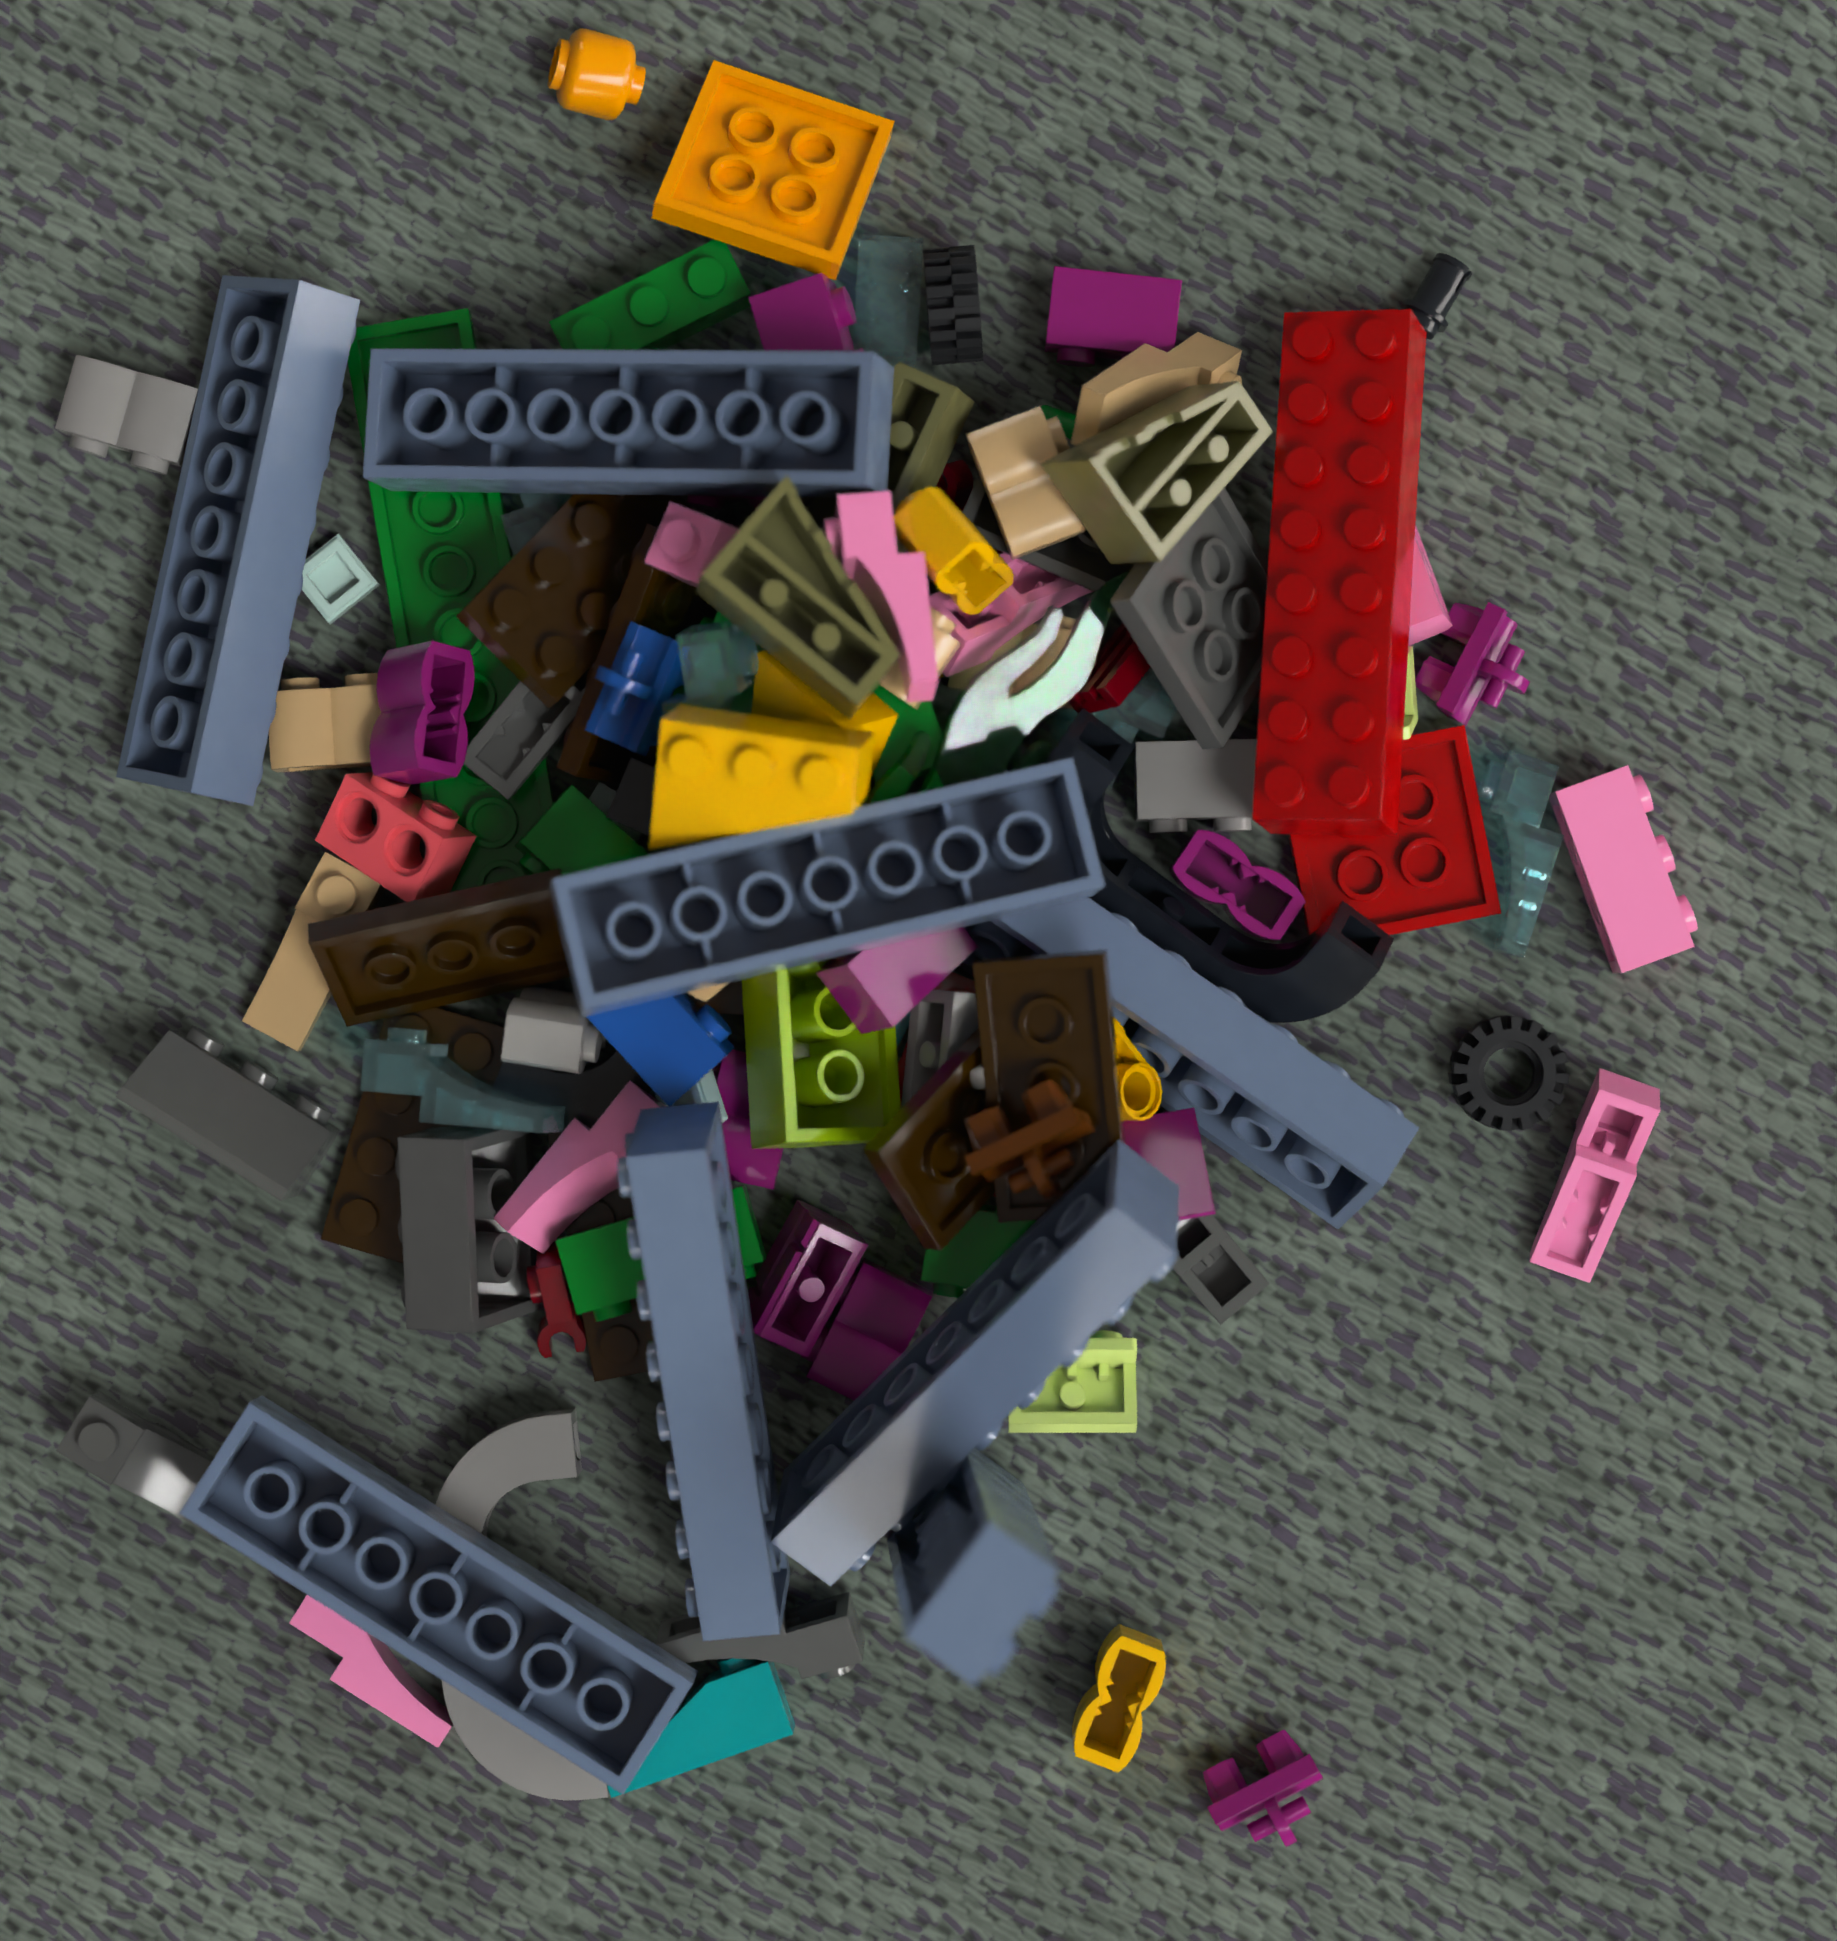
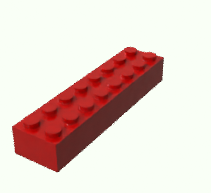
[1252,309,1427,836]

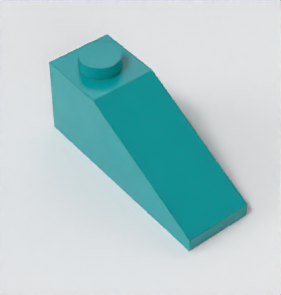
[607,1658,795,1798]

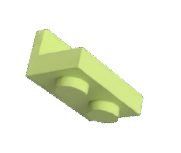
[1008,1330,1137,1433]

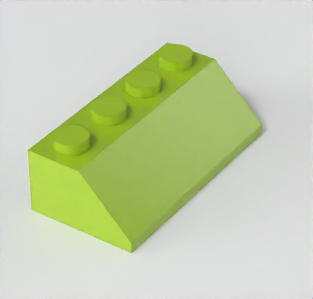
[742,958,901,1149]

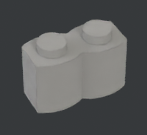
[55,355,198,475]
[501,986,609,1074]

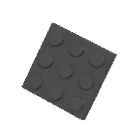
[1110,487,1268,750]

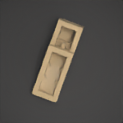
[1071,332,1242,445]
[242,852,386,1051]

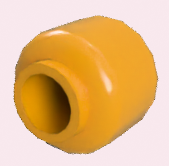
[547,28,646,120]

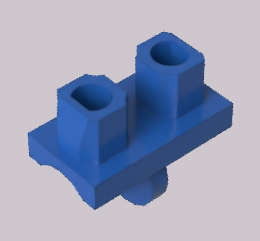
[585,621,693,756]

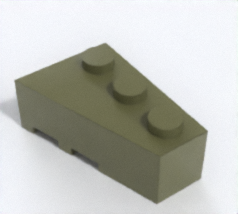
[798,362,975,554]
[1041,381,1273,564]
[696,475,900,720]

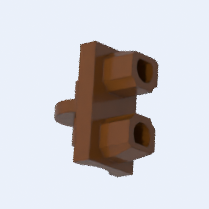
[964,1080,1095,1200]

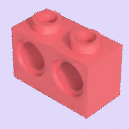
[315,772,477,902]

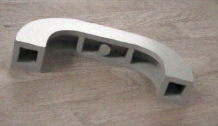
[435,1407,610,1800]

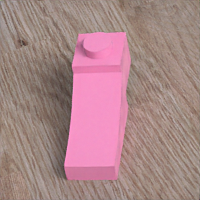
[823,491,938,703]
[929,553,1093,677]
[1530,1068,1660,1283]
[493,1081,667,1254]
[289,1595,453,1748]

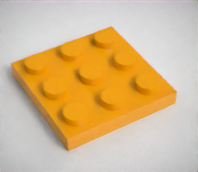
[652,60,895,280]

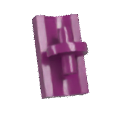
[1415,602,1530,727]
[1203,1730,1323,1847]

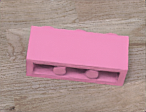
[1547,765,1698,973]

